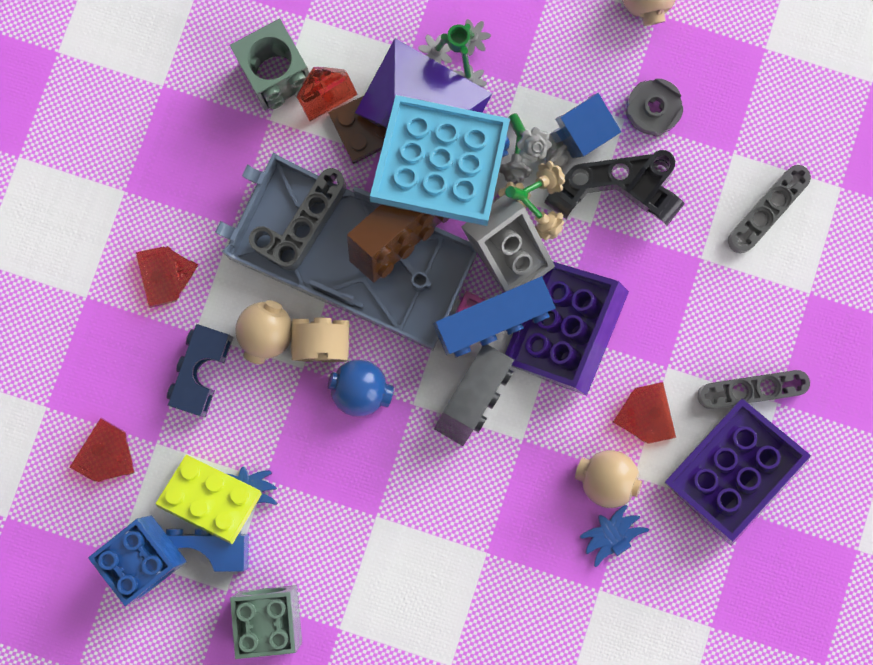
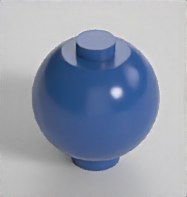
[328,360,394,417]

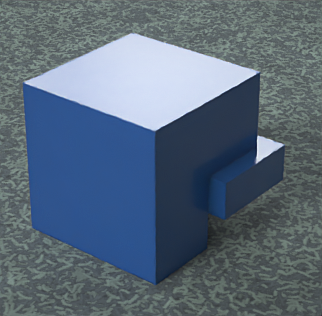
[550,93,621,159]

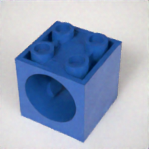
[88,515,187,606]

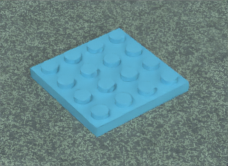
[370,95,510,226]

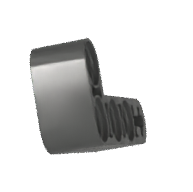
[249,168,346,271]

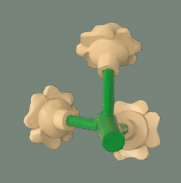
[498,161,565,240]

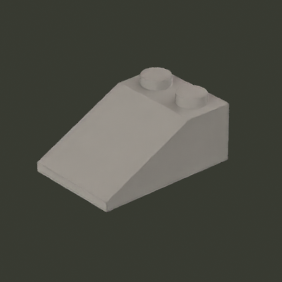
[461,194,555,292]

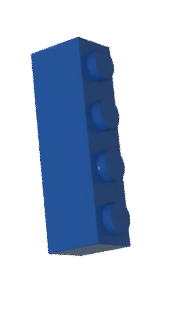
[432,276,555,358]

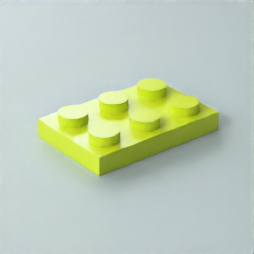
[155,455,262,544]

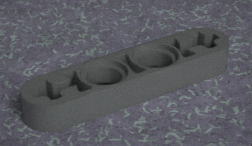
[728,165,811,253]
[698,370,810,409]

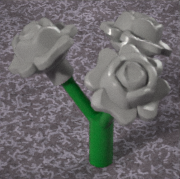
[499,113,569,184]

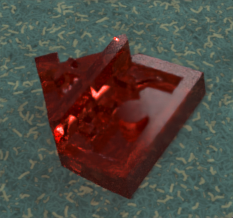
[296,67,358,121]
[136,246,198,308]
[613,382,676,444]
[69,417,135,482]

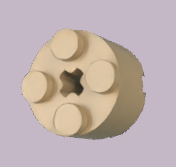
[291,317,349,362]

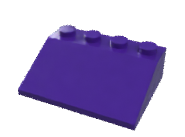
[505,261,629,396]
[665,399,811,546]

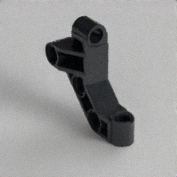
[544,150,684,226]

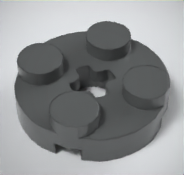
[626,79,683,136]

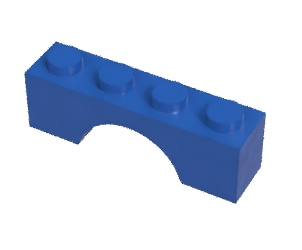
[166,528,249,572]

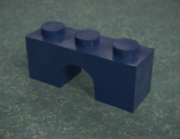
[167,324,234,417]

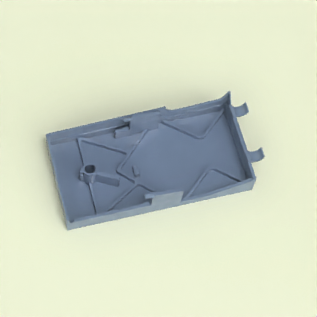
[215,152,477,351]

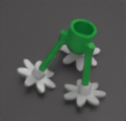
[418,19,491,87]

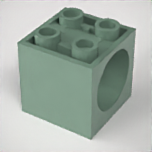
[230,18,313,110]
[230,585,302,659]

